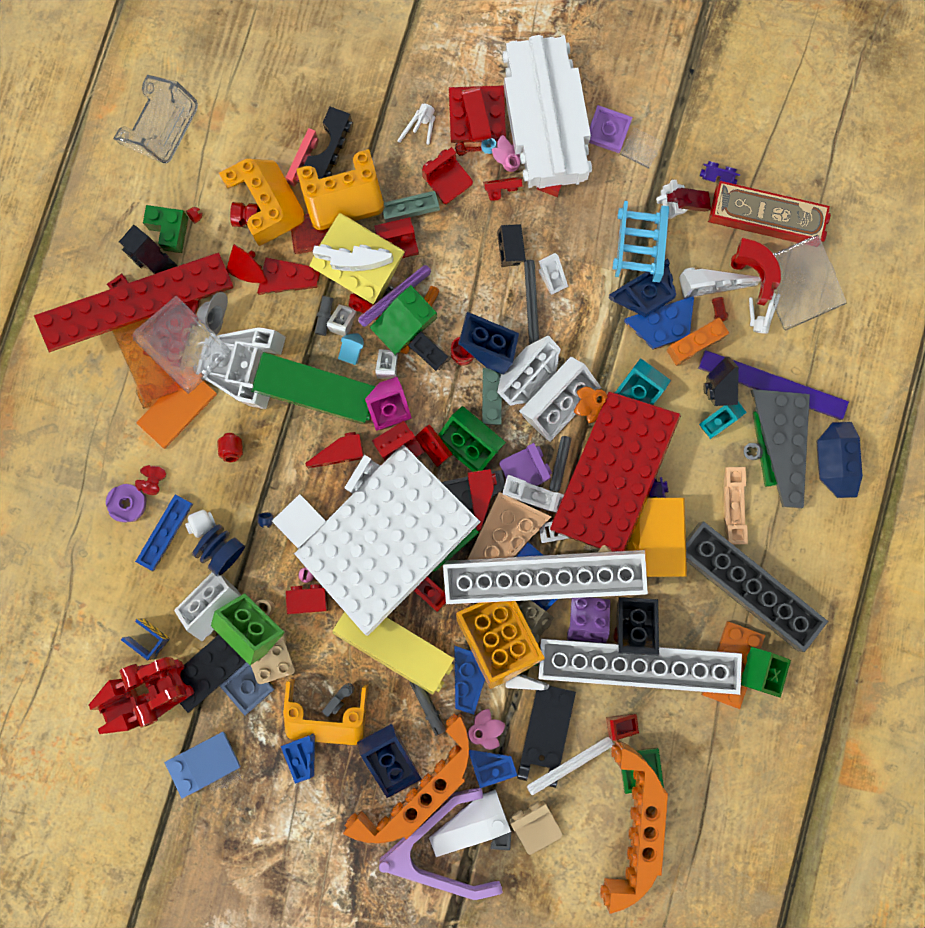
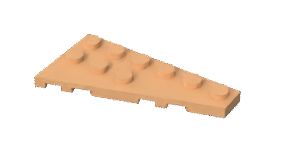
[462,492,551,606]

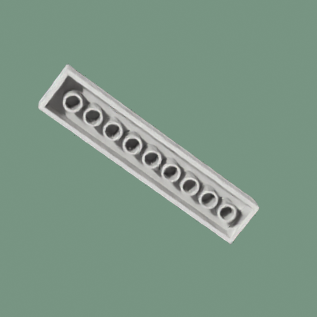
[443,550,648,604]
[539,638,742,695]

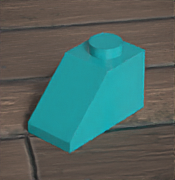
[699,401,747,439]

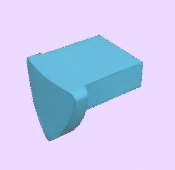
[338,333,364,365]

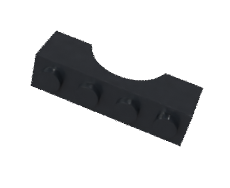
[303,106,353,179]

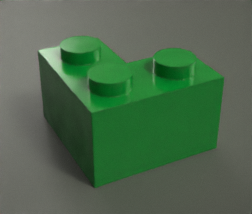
[143,205,189,253]

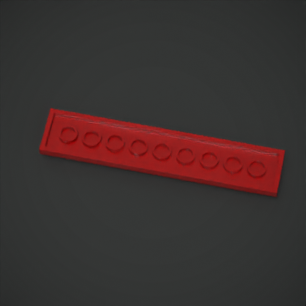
[34,252,233,353]

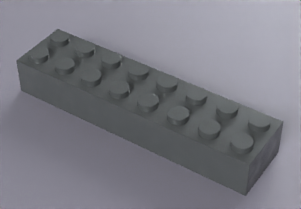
[686,521,829,652]

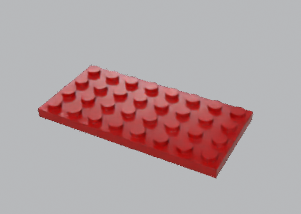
[550,392,681,552]

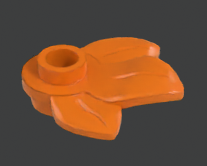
[574,386,607,423]

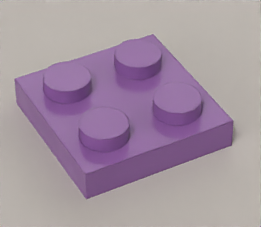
[589,105,633,153]

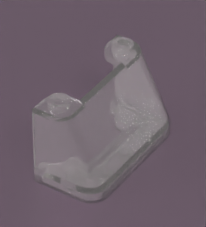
[113,75,198,164]

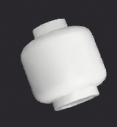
[185,510,216,538]

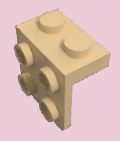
[251,630,295,684]
[510,800,562,855]

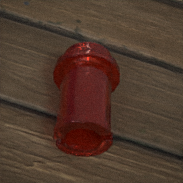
[712,297,729,322]

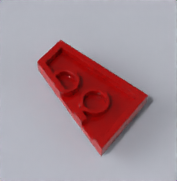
[257,257,321,295]

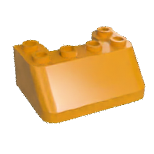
[296,149,385,230]
[219,159,305,246]

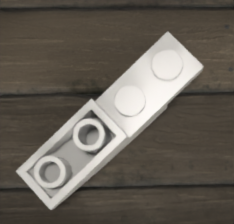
[313,244,393,271]

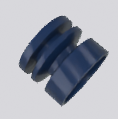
[192,524,245,577]

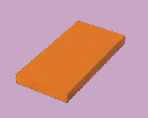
[136,368,217,449]

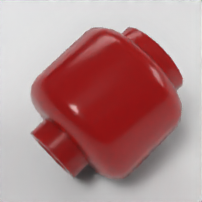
[217,433,243,463]

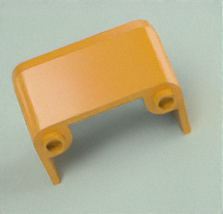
[283,679,368,745]

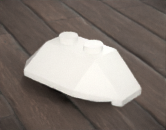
[497,336,561,406]

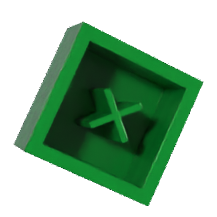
[741,647,791,698]

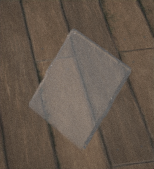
[773,234,847,331]

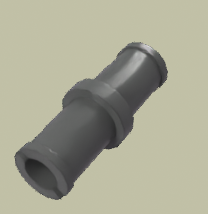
[314,296,334,336]

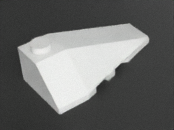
[679,268,761,299]
[429,789,511,857]

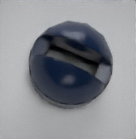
[257,512,273,528]

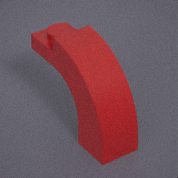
[735,238,781,306]

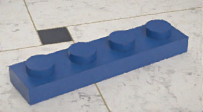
[135,494,193,571]

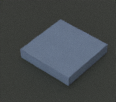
[220,662,276,715]

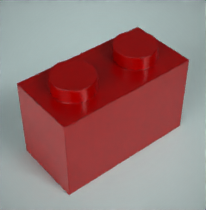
[286,584,328,614]

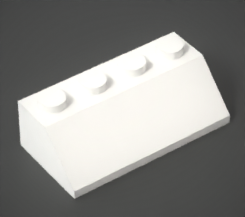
[519,357,601,442]

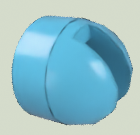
[481,138,496,154]

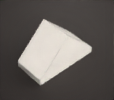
[327,304,357,336]
[375,349,398,379]

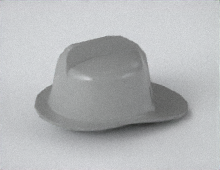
[197,292,228,337]

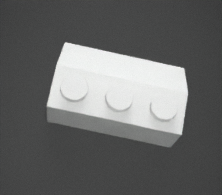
[174,573,241,641]

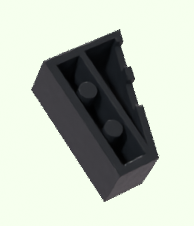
[119,225,178,274]

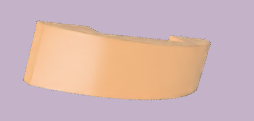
[724,467,748,545]

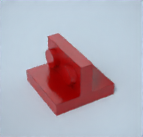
[374,217,419,258]
[372,421,424,461]

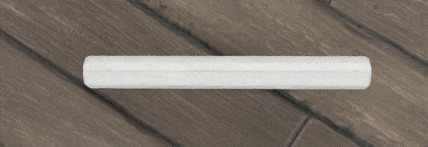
[527,737,613,795]

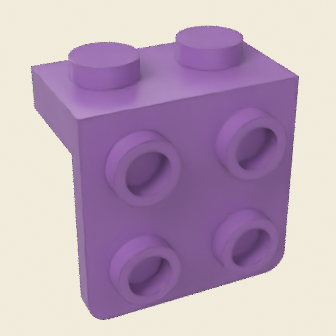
[499,443,552,486]

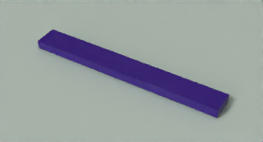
[698,350,849,420]

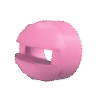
[298,567,314,583]

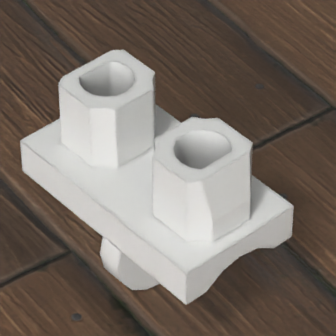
[656,180,687,219]

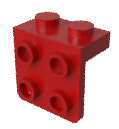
[422,147,473,204]

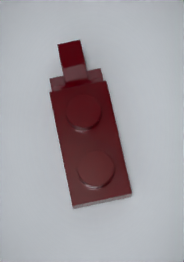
[667,188,711,212]

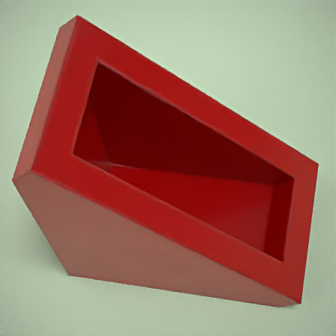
[606,714,639,741]

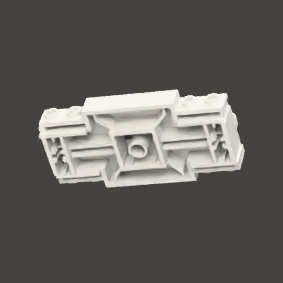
[503,35,592,189]

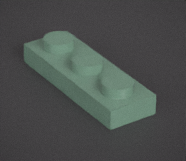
[383,191,440,223]
[482,368,502,425]

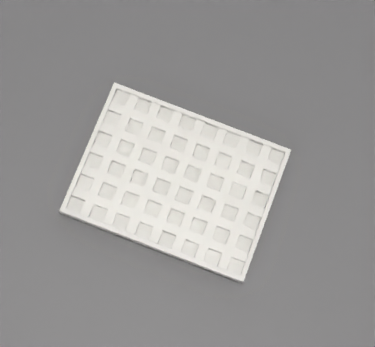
[294,445,480,636]

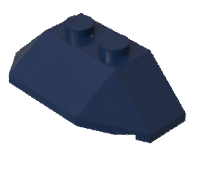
[816,422,863,498]

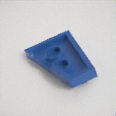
[454,646,485,715]

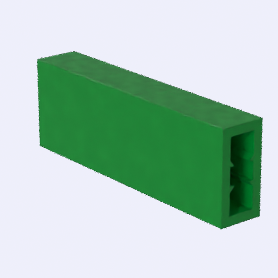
[251,352,375,424]

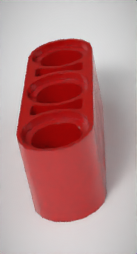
[461,87,491,143]

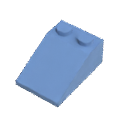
[164,731,241,799]

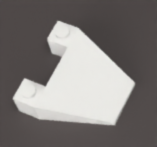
[196,327,286,409]

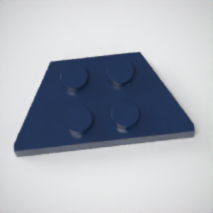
[609,258,676,317]

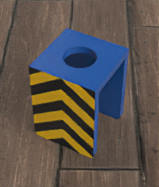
[121,618,170,661]

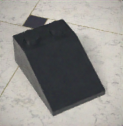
[616,597,659,656]

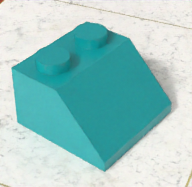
[615,358,671,405]

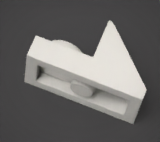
[539,253,568,295]

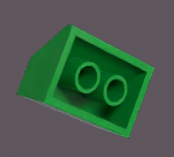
[438,405,506,472]

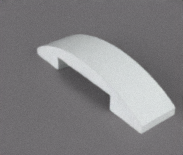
[502,475,564,513]

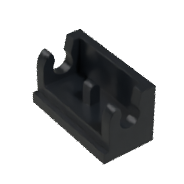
[497,224,526,267]
[408,331,451,371]

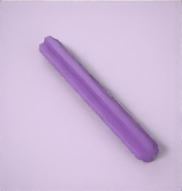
[358,265,431,327]

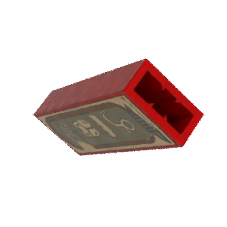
[708,181,831,247]

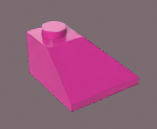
[365,377,412,431]

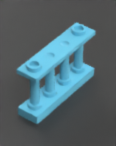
[612,201,669,283]

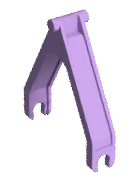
[379,787,503,900]

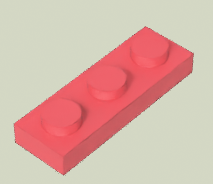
[285,128,319,187]

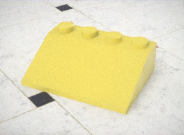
[309,213,405,305]

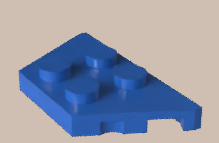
[624,296,694,350]

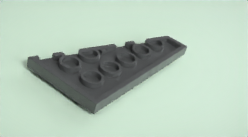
[751,389,810,509]

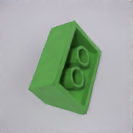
[211,593,284,665]

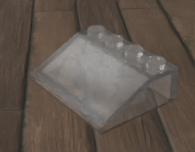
[133,296,231,394]

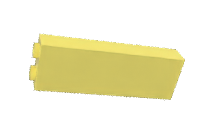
[332,612,455,695]

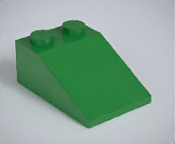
[370,285,437,356]

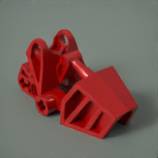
[89,657,195,734]

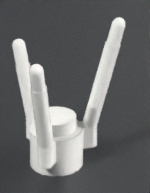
[397,103,436,144]
[749,293,780,334]

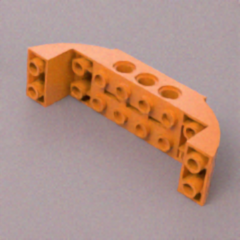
[343,713,469,843]
[600,740,668,914]

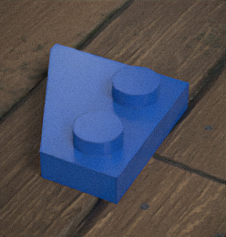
[281,733,315,784]
[469,750,517,788]

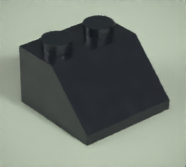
[703,357,739,406]

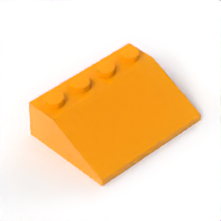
[625,498,687,577]
[456,601,545,689]

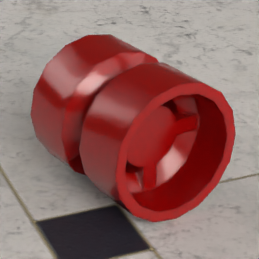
[230,202,261,227]
[451,337,474,366]

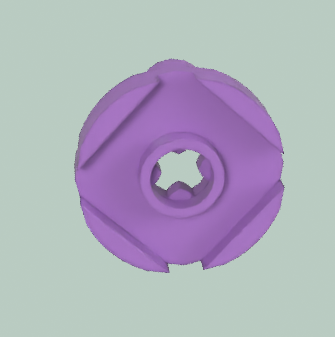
[106,484,147,523]

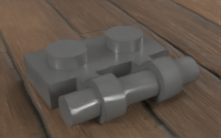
[322,683,354,717]

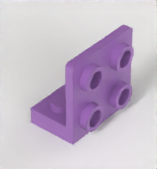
[567,597,610,643]

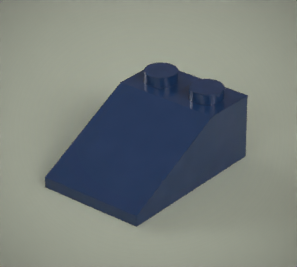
[458,312,519,375]
[357,724,421,798]

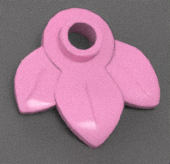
[492,135,520,172]
[468,709,505,749]

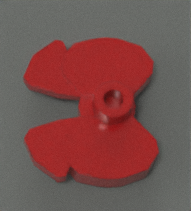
[135,465,166,495]

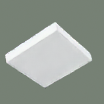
[272,494,326,549]

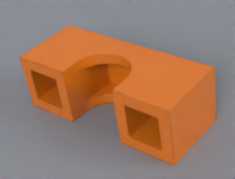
[667,317,729,366]

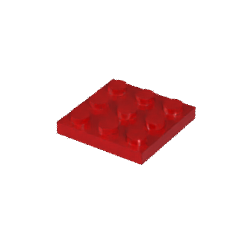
[449,85,506,143]

